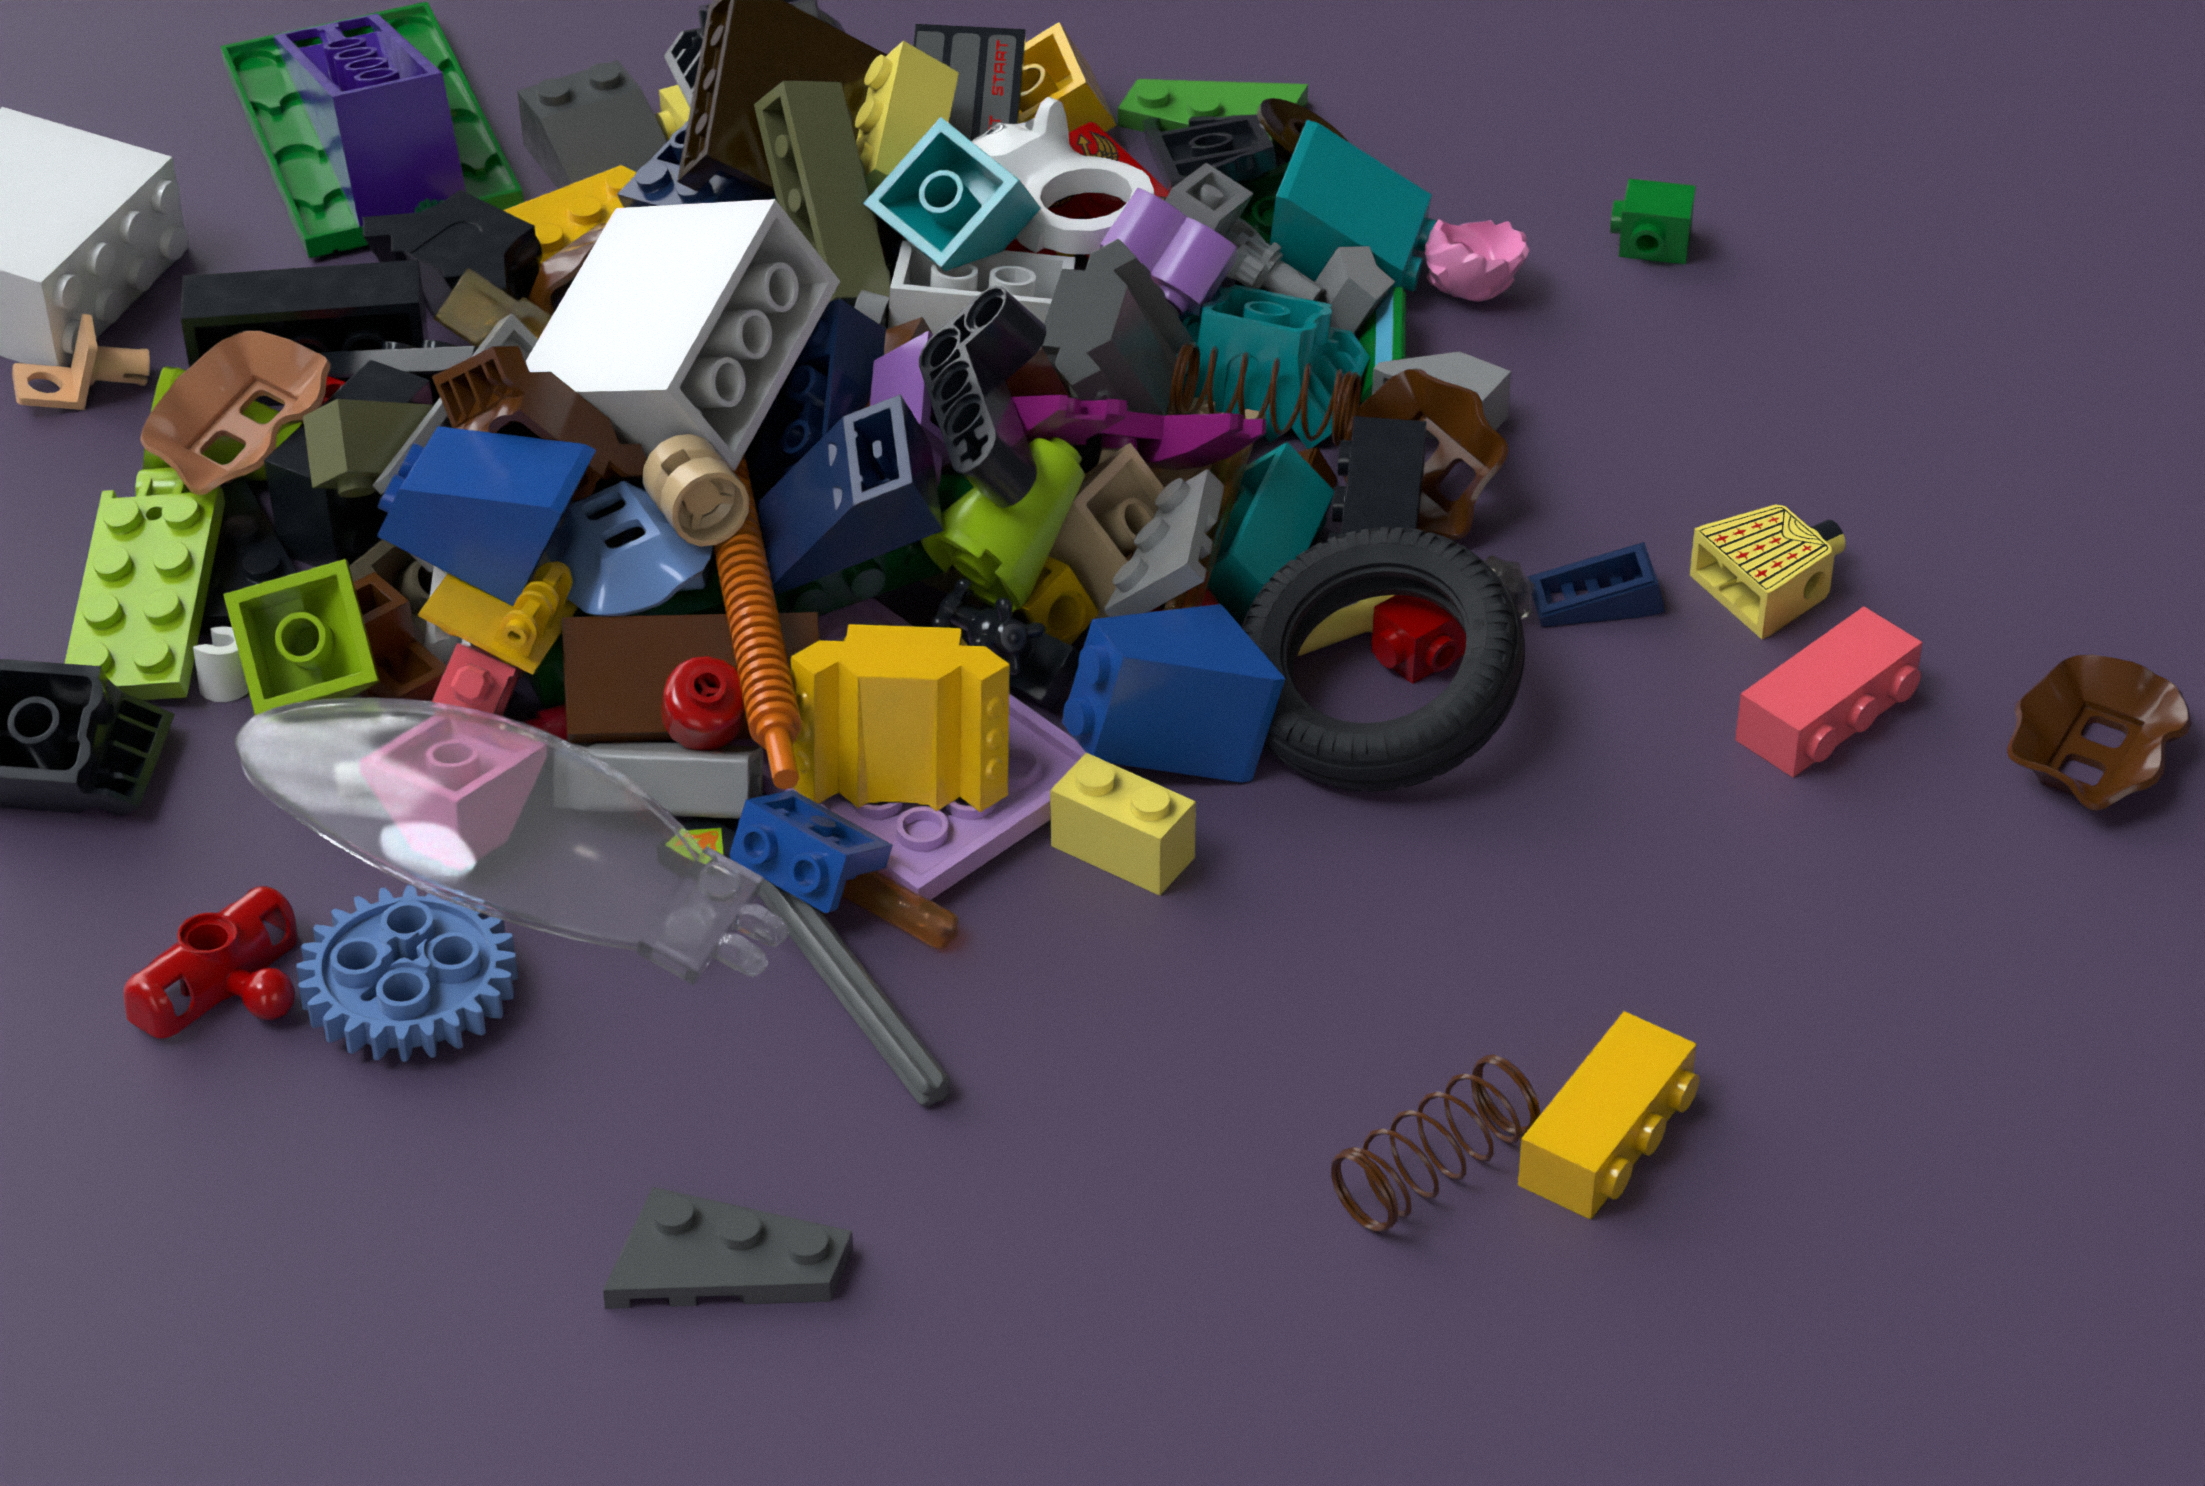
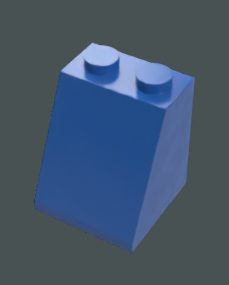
[377,426,596,606]
[1062,604,1285,783]

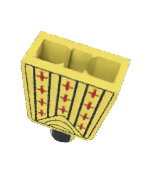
[1690,504,1846,639]

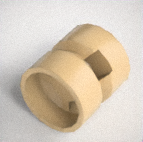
[643,434,750,547]

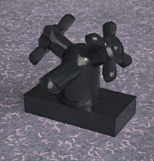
[932,578,1080,710]

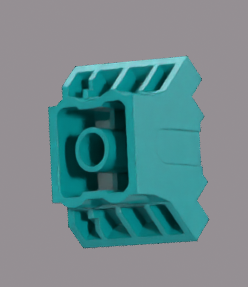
[1176,285,1370,449]

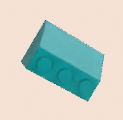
[1198,442,1334,627]

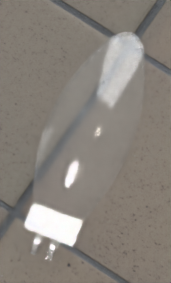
[235,698,789,985]

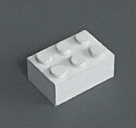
[888,240,1076,335]

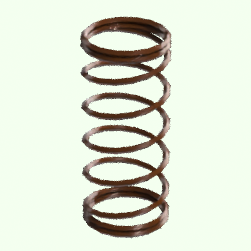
[1170,341,1361,446]
[1331,1054,1540,1232]

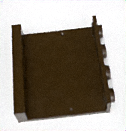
[677,0,889,244]

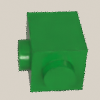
[1610,178,1696,264]

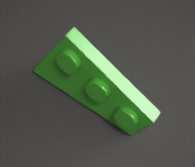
[1117,79,1308,153]

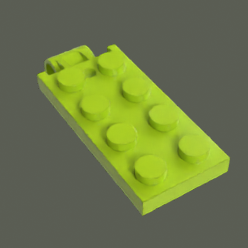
[65,467,225,700]

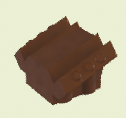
[432,346,647,502]

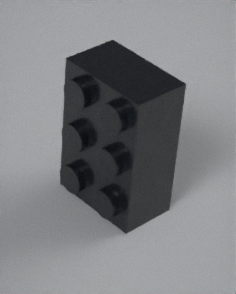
[264,359,433,567]

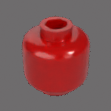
[661,656,745,751]

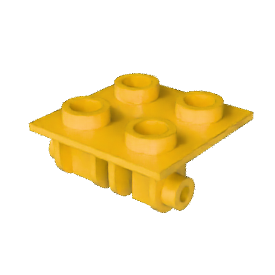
[418,561,578,675]

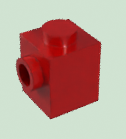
[1371,595,1466,684]

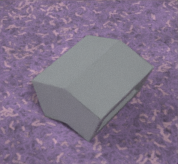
[1315,246,1395,335]

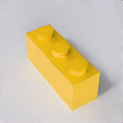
[1518,1011,1700,1220]

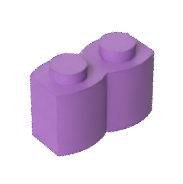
[1100,187,1237,316]

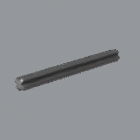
[736,863,951,1107]

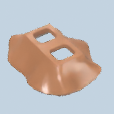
[140,331,331,495]

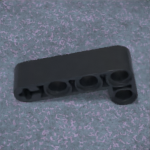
[919,286,1047,508]

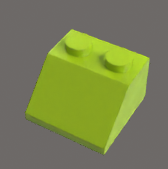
[223,559,380,725]

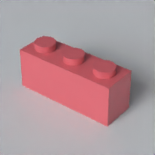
[1735,606,1923,778]

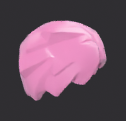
[1425,219,1530,302]

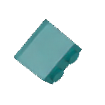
[863,117,1041,272]

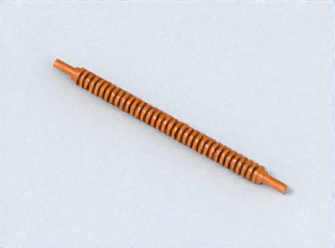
[713,454,801,789]

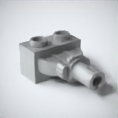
[1165,163,1324,301]

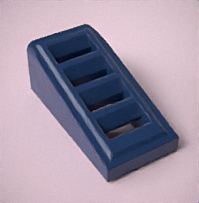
[1526,542,1665,627]

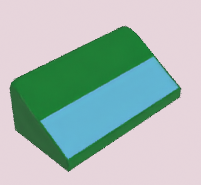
[1358,287,1405,404]

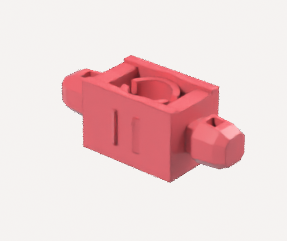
[432,643,526,728]

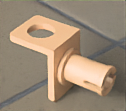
[12,314,150,410]

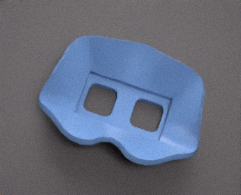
[545,481,713,617]

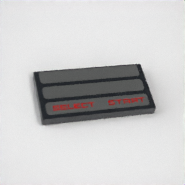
[913,24,1026,141]

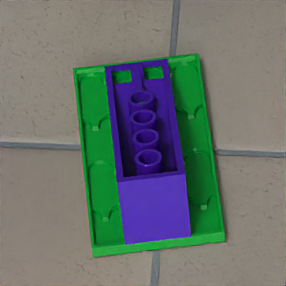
[220,1,524,258]

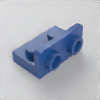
[730,790,893,913]

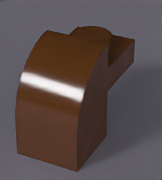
[354,572,447,716]

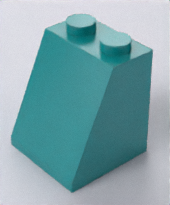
[1270,120,1437,306]

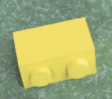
[1050,753,1196,896]

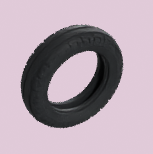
[1241,527,1525,792]

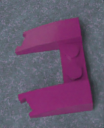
[1012,395,1266,471]

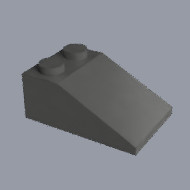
[517,60,667,189]

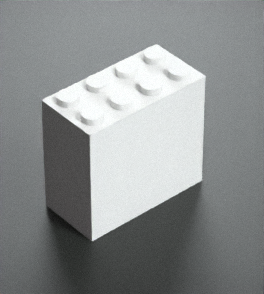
[0,107,188,367]
[526,199,840,471]

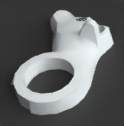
[972,97,1155,254]

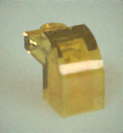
[433,268,552,347]

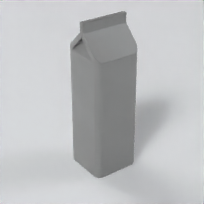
[554,742,763,819]

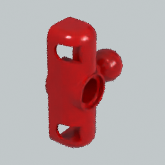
[123,886,298,1038]

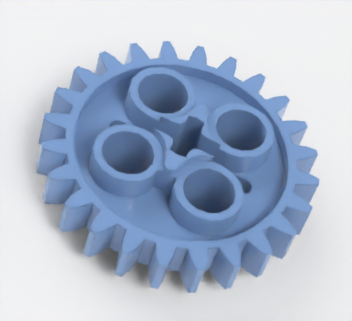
[296,884,518,1062]

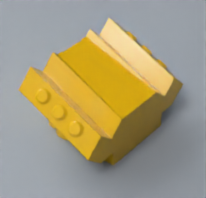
[791,624,1010,813]

